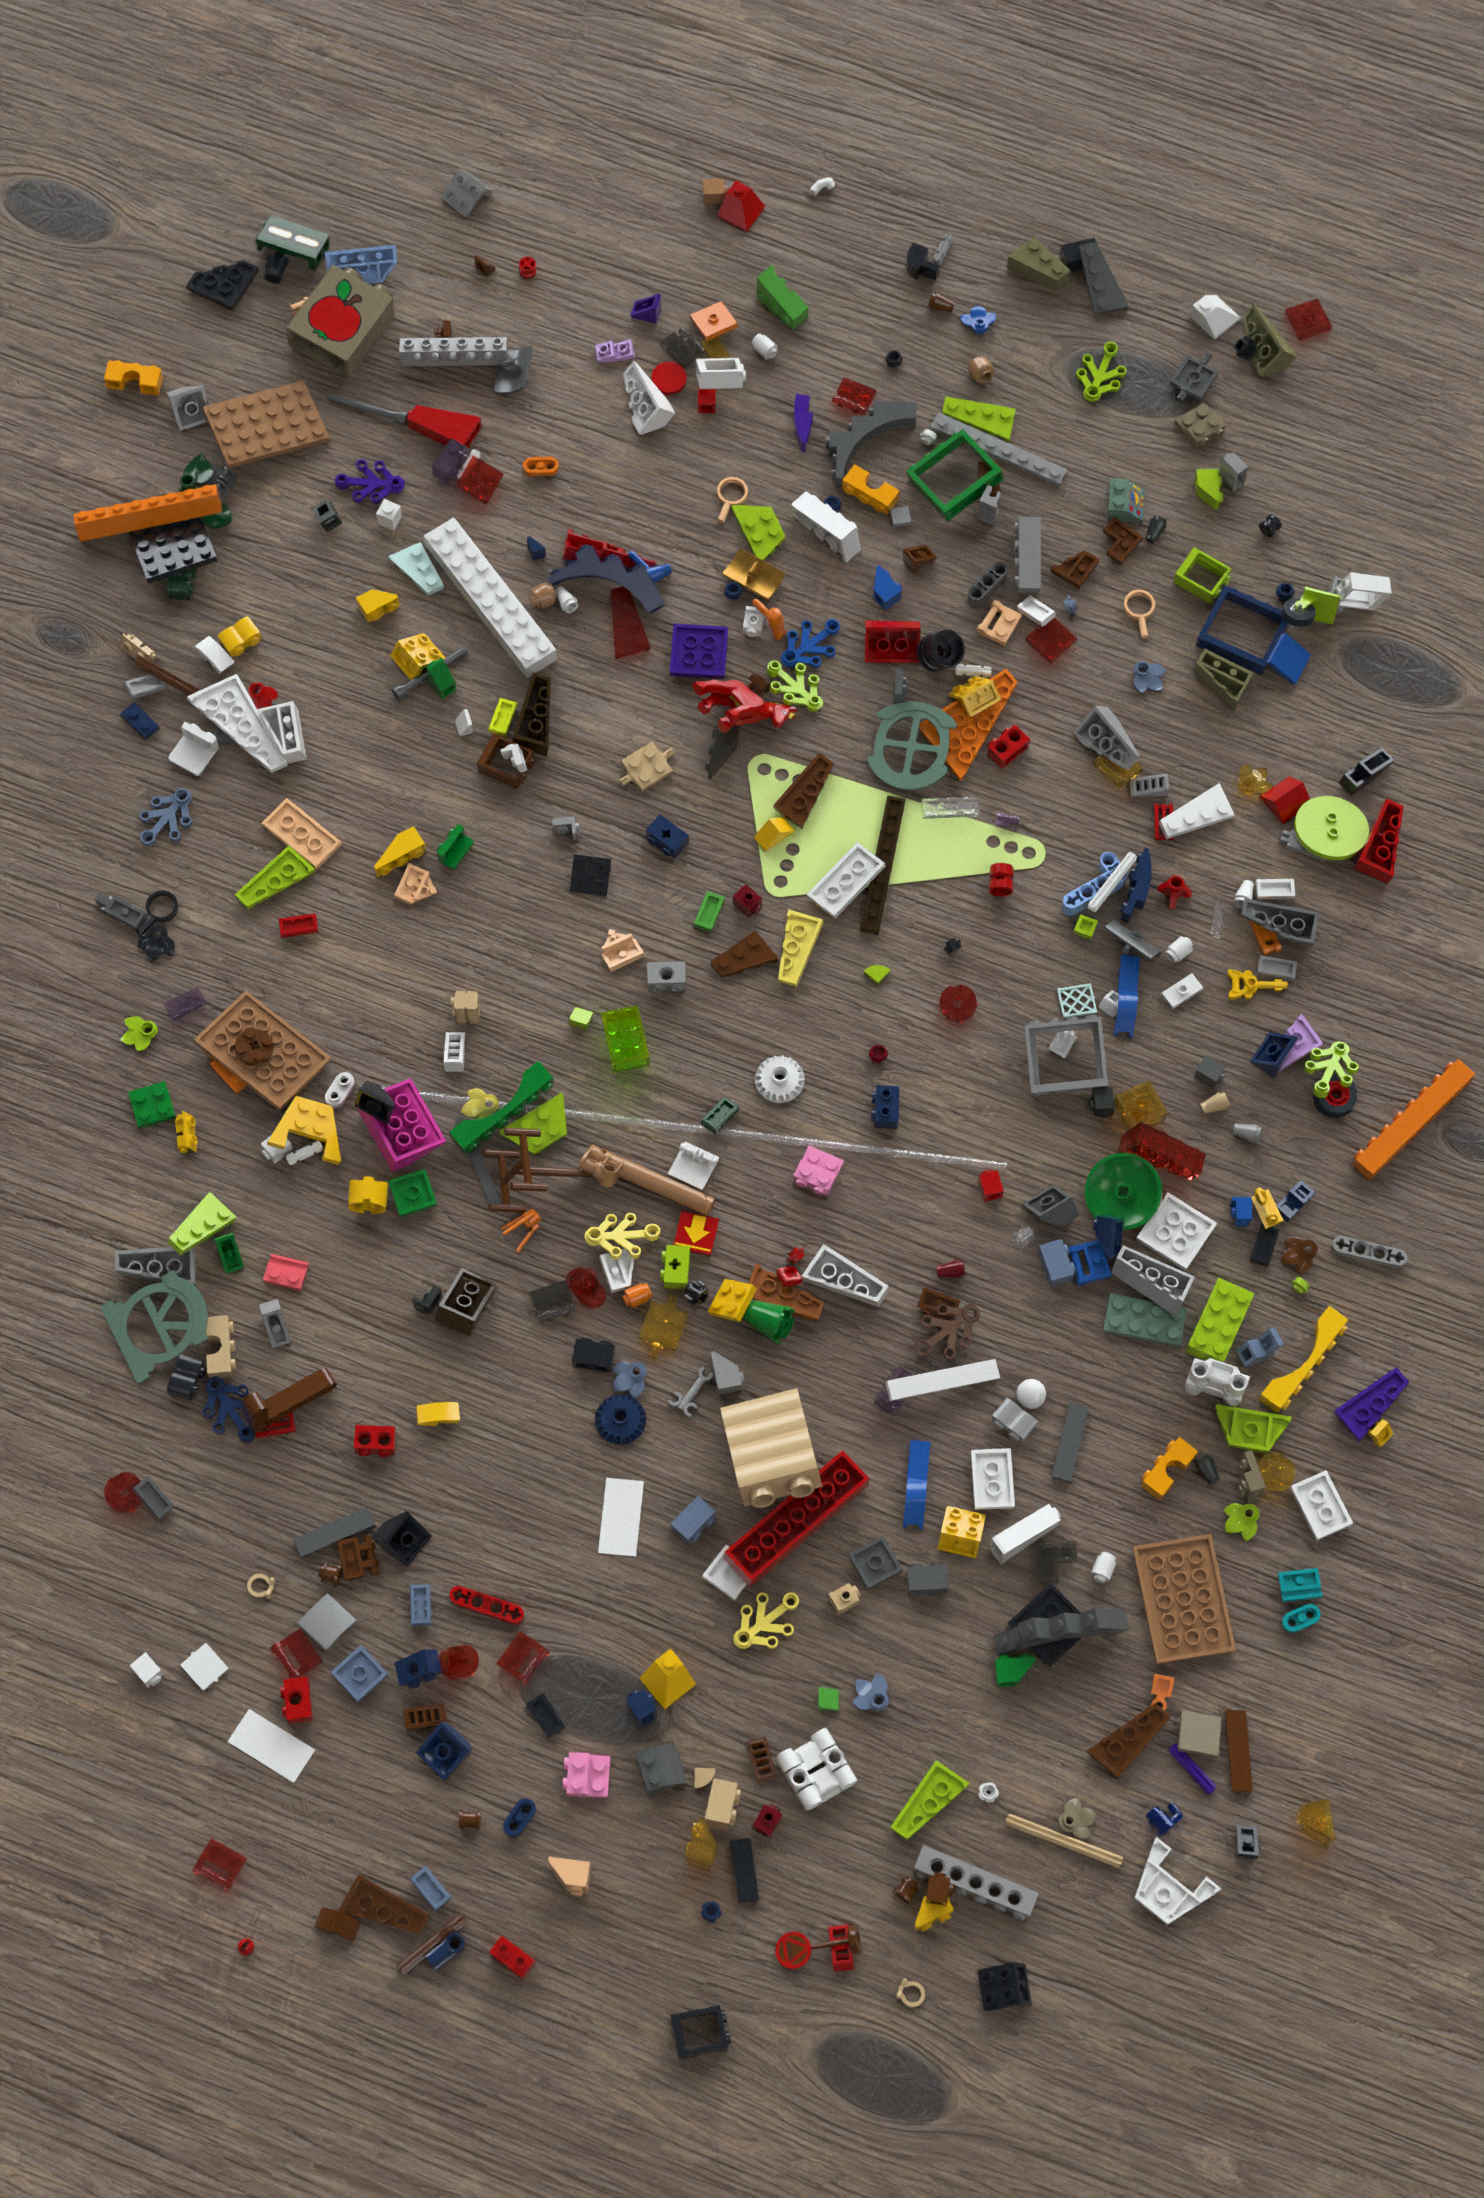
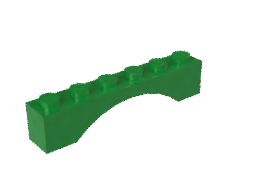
[449,1060,554,1154]

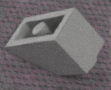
[259,1299,291,1348]
[711,1351,745,1395]

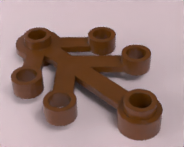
[915,1303,980,1359]

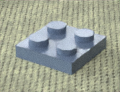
[331,1645,389,1703]

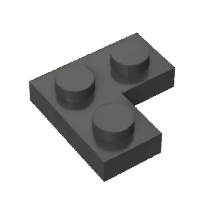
[893,669,906,704]

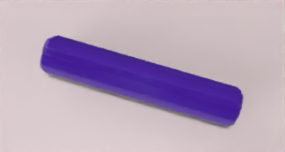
[1169,1743,1216,1795]

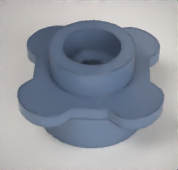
[1064,595,1078,615]

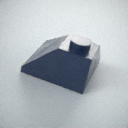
[1093,1215,1124,1258]

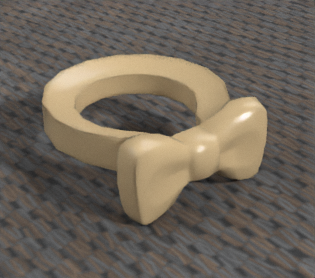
[247,1574,276,1599]
[895,1978,925,2007]

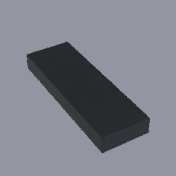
[730,1838,759,1903]

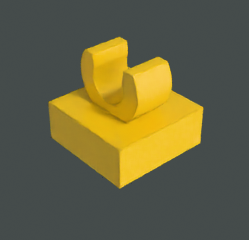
[1368,1419,1393,1448]

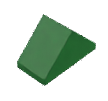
[215,1233,245,1274]

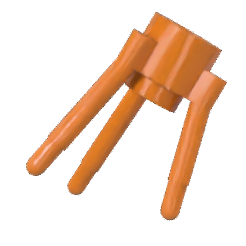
[501,1209,541,1253]

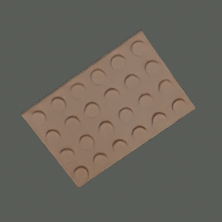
[203,380,330,468]
[194,991,331,1111]
[1132,1534,1236,1665]

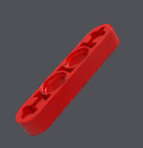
[449,1586,525,1625]

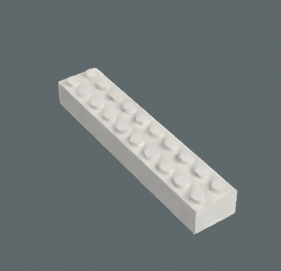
[424,517,557,678]

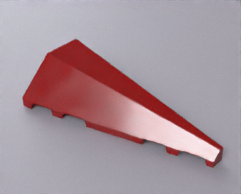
[562,529,656,568]

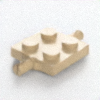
[619,742,675,792]

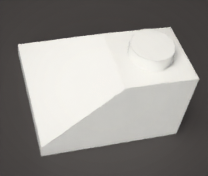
[1190,295,1240,340]

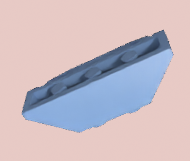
[325,245,397,284]

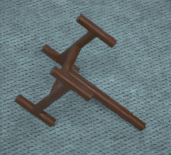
[483,1128,592,1213]

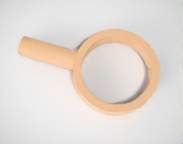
[717,477,748,524]
[1123,590,1155,639]

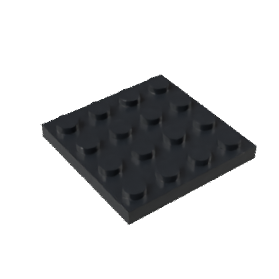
[129,517,218,584]

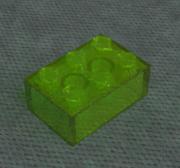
[601,1005,650,1073]

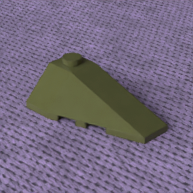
[1242,304,1297,377]

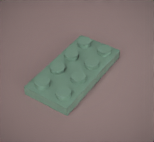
[1103,1293,1187,1347]

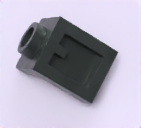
[412,1285,442,1314]

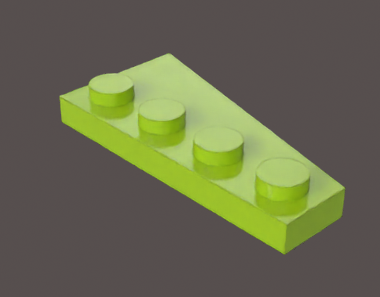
[942,396,1016,443]

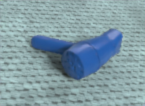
[628,551,672,583]

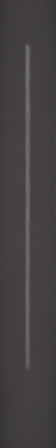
[359,1084,1007,1170]

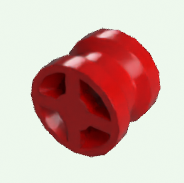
[519,256,537,279]

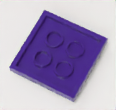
[670,623,728,679]

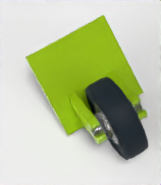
[1282,587,1341,627]

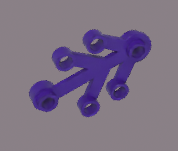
[335,459,405,504]

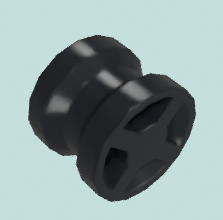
[1259,514,1282,537]

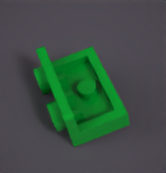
[436,824,474,870]

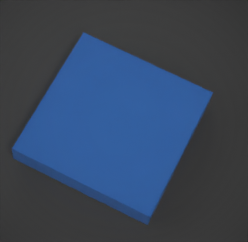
[1267,633,1311,685]

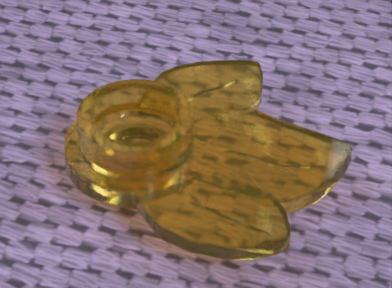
[1238,763,1273,795]

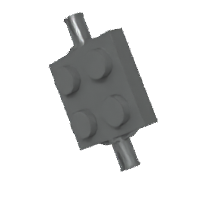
[1170,353,1219,403]

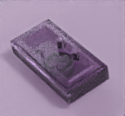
[163,987,207,1021]

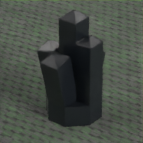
[264,250,290,284]

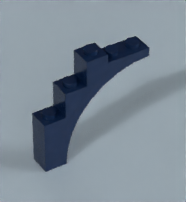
[547,544,666,614]

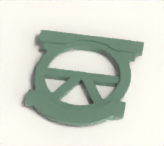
[100,1270,208,1384]

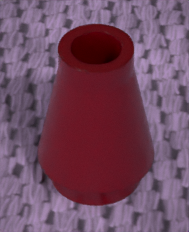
[936,1259,966,1278]

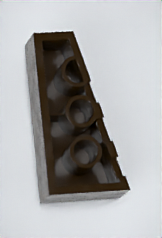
[512,673,551,756]

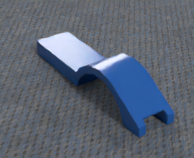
[1114,954,1140,1038]
[903,1440,930,1530]

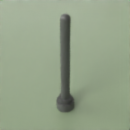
[327,394,408,426]
[391,647,468,701]

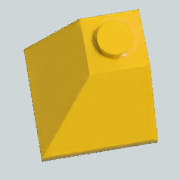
[639,1648,696,1710]

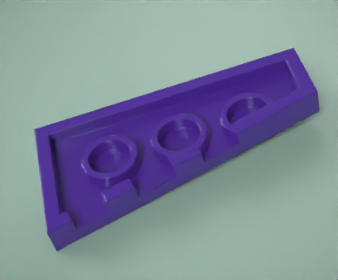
[1334,1367,1409,1442]

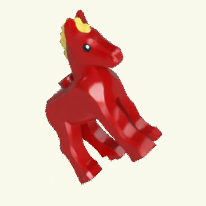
[692,679,797,733]

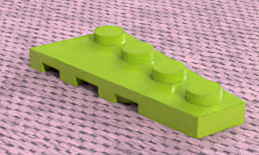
[235,846,315,910]
[167,1192,236,1255]
[890,1761,970,1840]

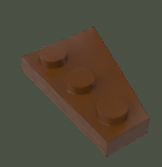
[710,930,778,978]

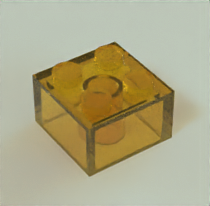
[1114,1080,1168,1136]

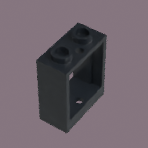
[671,2005,731,2060]

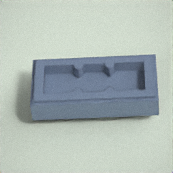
[410,1584,432,1626]
[410,1866,452,1912]

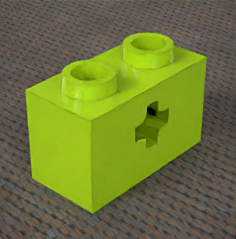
[660,1245,690,1289]

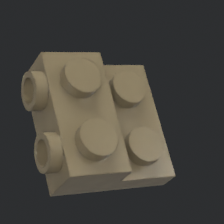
[1175,403,1226,449]
[1238,1450,1266,1504]

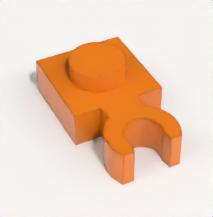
[1150,1673,1175,1711]

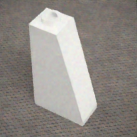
[989,1504,1061,1564]

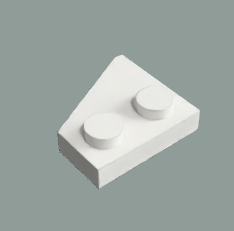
[599,1249,636,1293]

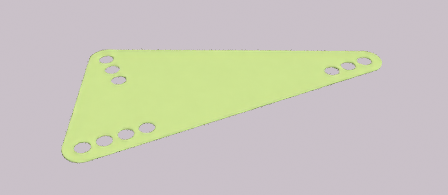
[748,754,1046,897]

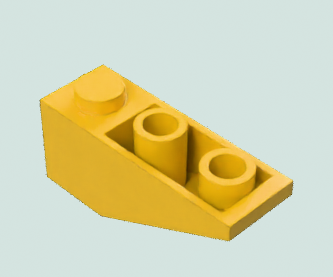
[374,826,426,877]

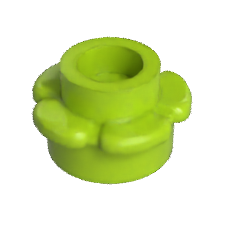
[1291,1277,1310,1294]

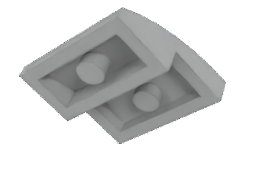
[297,1593,356,1651]

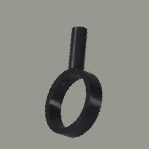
[136,890,179,936]

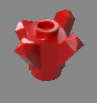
[1158,875,1192,909]

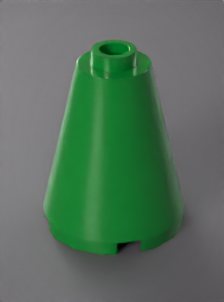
[742,1300,795,1344]

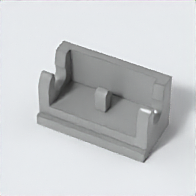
[977,485,1000,526]

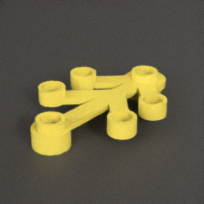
[584,1213,660,1260]
[733,1593,799,1649]

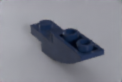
[1120,847,1152,923]

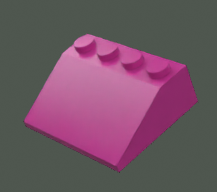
[357,1078,446,1172]

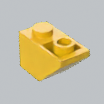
[356,589,400,623]
[914,1896,954,1932]

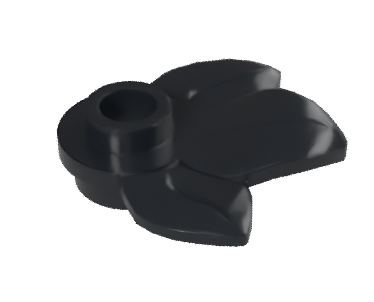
[138,925,175,962]

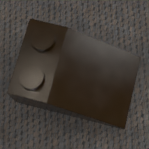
[434,1268,497,1336]

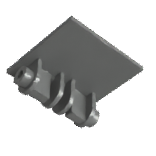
[196,462,239,504]

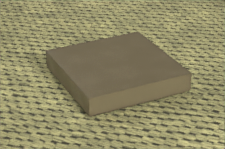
[1177,1710,1221,1758]

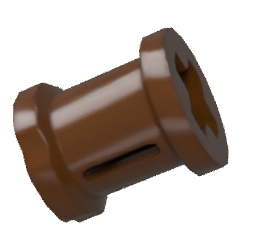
[459,1810,481,1829]

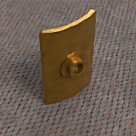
[722,549,786,600]

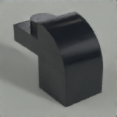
[906,242,940,280]

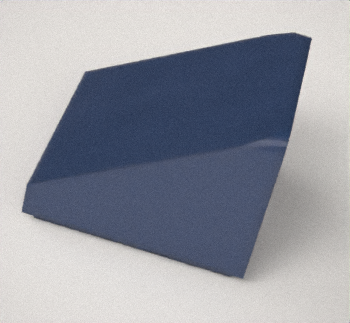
[526,536,546,560]

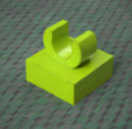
[1073,914,1098,940]

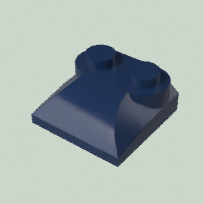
[416,1722,473,1781]

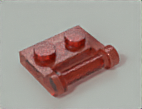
[270,1628,323,1679]
[496,1631,550,1685]
[192,1838,247,1892]

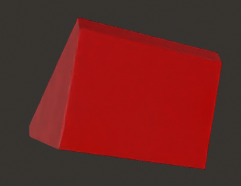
[1259,777,1310,825]

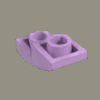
[595,339,635,362]

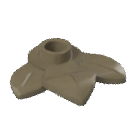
[1058,1798,1096,1839]

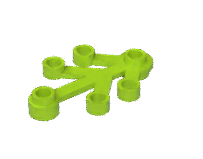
[1076,342,1127,402]
[766,660,823,712]
[1304,1041,1359,1098]

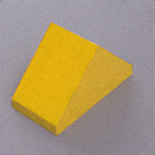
[754,817,795,852]

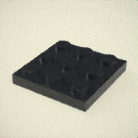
[1008,1583,1082,1668]

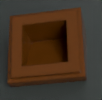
[474,255,496,276]

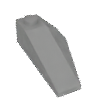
[1073,705,1140,770]

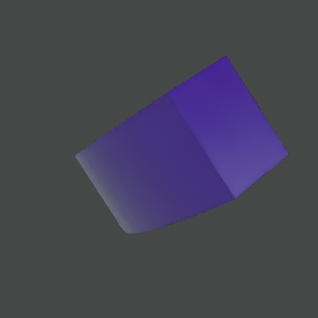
[794,393,813,452]

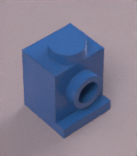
[1230,1197,1252,1228]

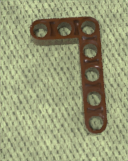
[242,1367,337,1432]

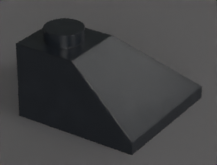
[354,1080,395,1124]
[371,1511,432,1567]

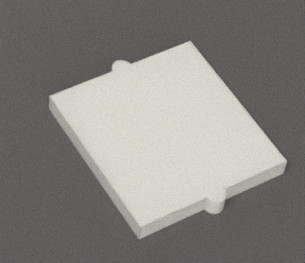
[180,1643,229,1691]

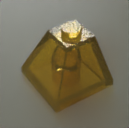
[1296,1799,1335,1848]

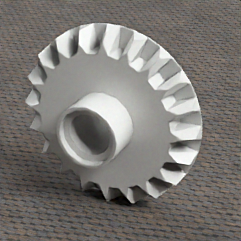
[755,1055,805,1103]

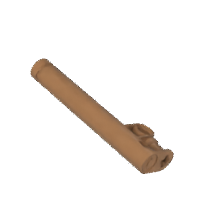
[578,1144,715,1216]

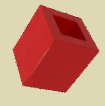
[698,385,716,413]
[978,1170,1004,1202]

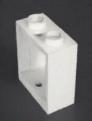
[696,358,746,389]
[1333,572,1391,611]

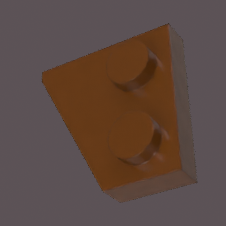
[1050,550,1099,589]
[917,1287,961,1337]

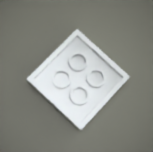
[1136,1193,1217,1271]

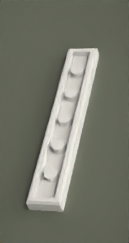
[885,1359,1000,1401]

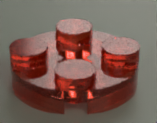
[939,984,977,1023]
[104,1472,142,1513]

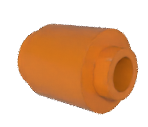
[622,1283,653,1308]

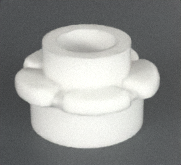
[920,429,937,445]
[979,1782,999,1803]

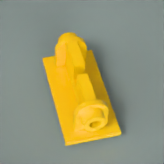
[175,1111,198,1153]
[1251,1188,1283,1229]

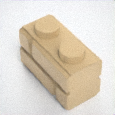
[451,991,480,1024]

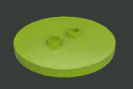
[1294,796,1369,860]

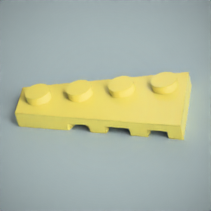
[778,910,824,987]

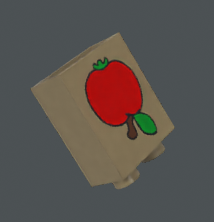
[287,265,394,379]

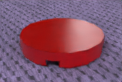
[651,362,687,395]

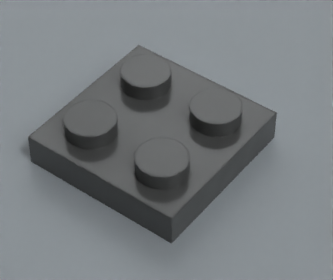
[848,1536,903,1590]

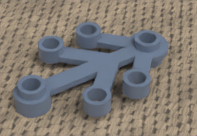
[139,788,192,847]

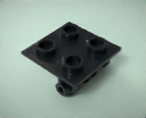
[570,854,611,896]

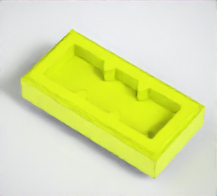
[488,698,518,737]

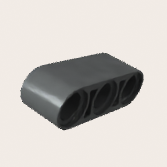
[967,561,1008,608]

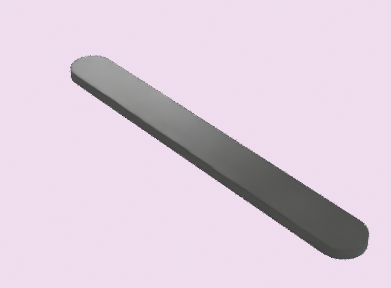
[455,1118,501,1204]

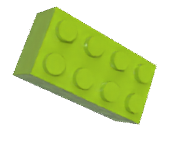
[1186,1278,1255,1363]

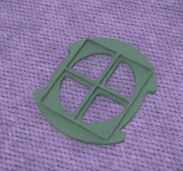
[868,702,957,790]

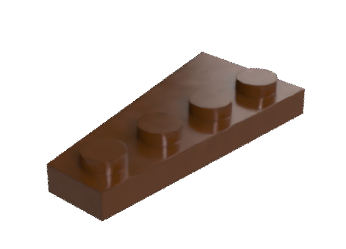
[1086,1703,1171,1779]

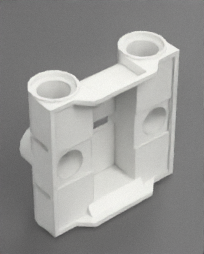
[1185,1358,1250,1407]
[776,1728,858,1811]

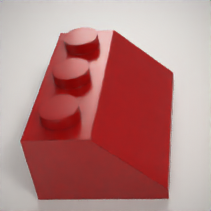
[865,621,921,663]

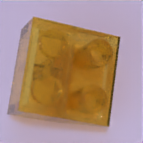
[684,1817,717,1871]

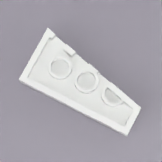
[1159,783,1234,839]

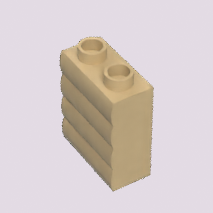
[720,1388,822,1508]

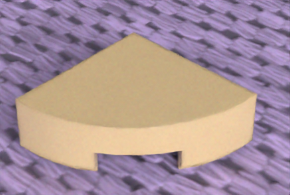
[694,1768,715,1789]

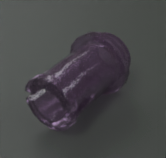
[996,813,1020,829]

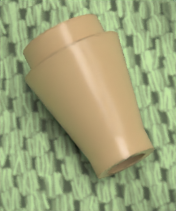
[1200,1092,1230,1114]

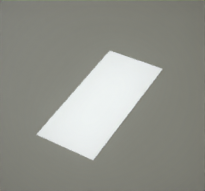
[598,1478,644,1556]
[228,1709,315,1783]

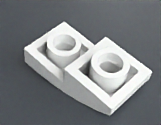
[195,636,234,674]

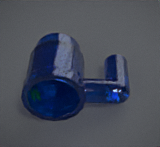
[1145,1802,1183,1837]

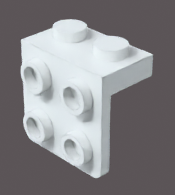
[169,722,219,776]

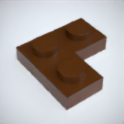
[1103,517,1143,565]

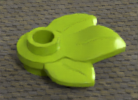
[121,1016,158,1051]
[1224,1503,1260,1541]

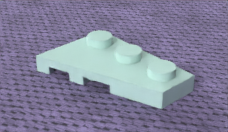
[388,542,444,596]

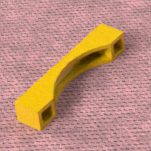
[1259,1306,1348,1414]

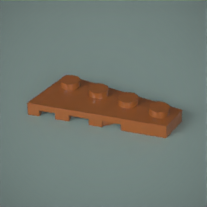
[748,1263,824,1323]

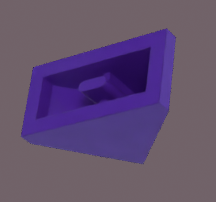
[630,293,661,324]

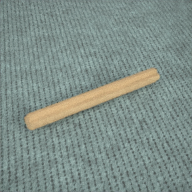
[1005,1814,1123,1868]

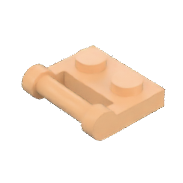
[976,600,1022,646]

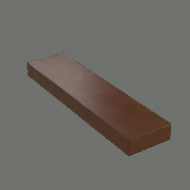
[1225,1710,1253,1793]

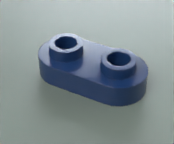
[503,1798,536,1837]

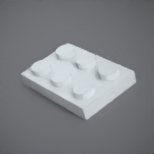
[971,1448,1015,1510]
[1290,1471,1353,1541]

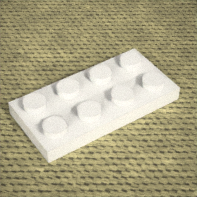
[807,842,886,919]

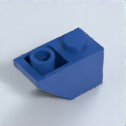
[873,565,902,611]

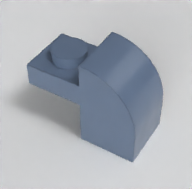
[1236,1327,1284,1367]

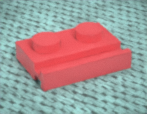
[263,1254,309,1291]

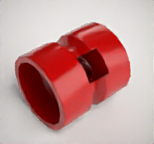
[989,863,1014,897]

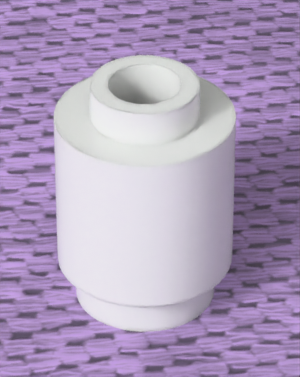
[751,334,778,359]
[1165,936,1193,964]
[1091,1552,1116,1583]

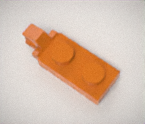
[207,1054,247,1095]

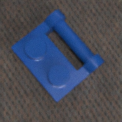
[1068,1240,1112,1286]

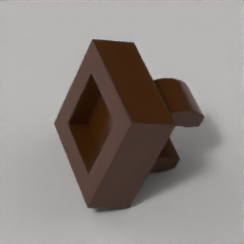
[434,321,452,338]
[748,673,771,696]

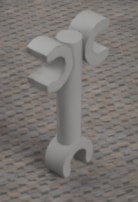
[668,1367,713,1419]

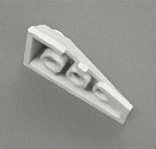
[623,361,675,435]

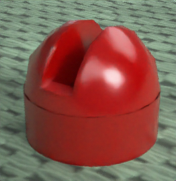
[237,1938,255,1956]

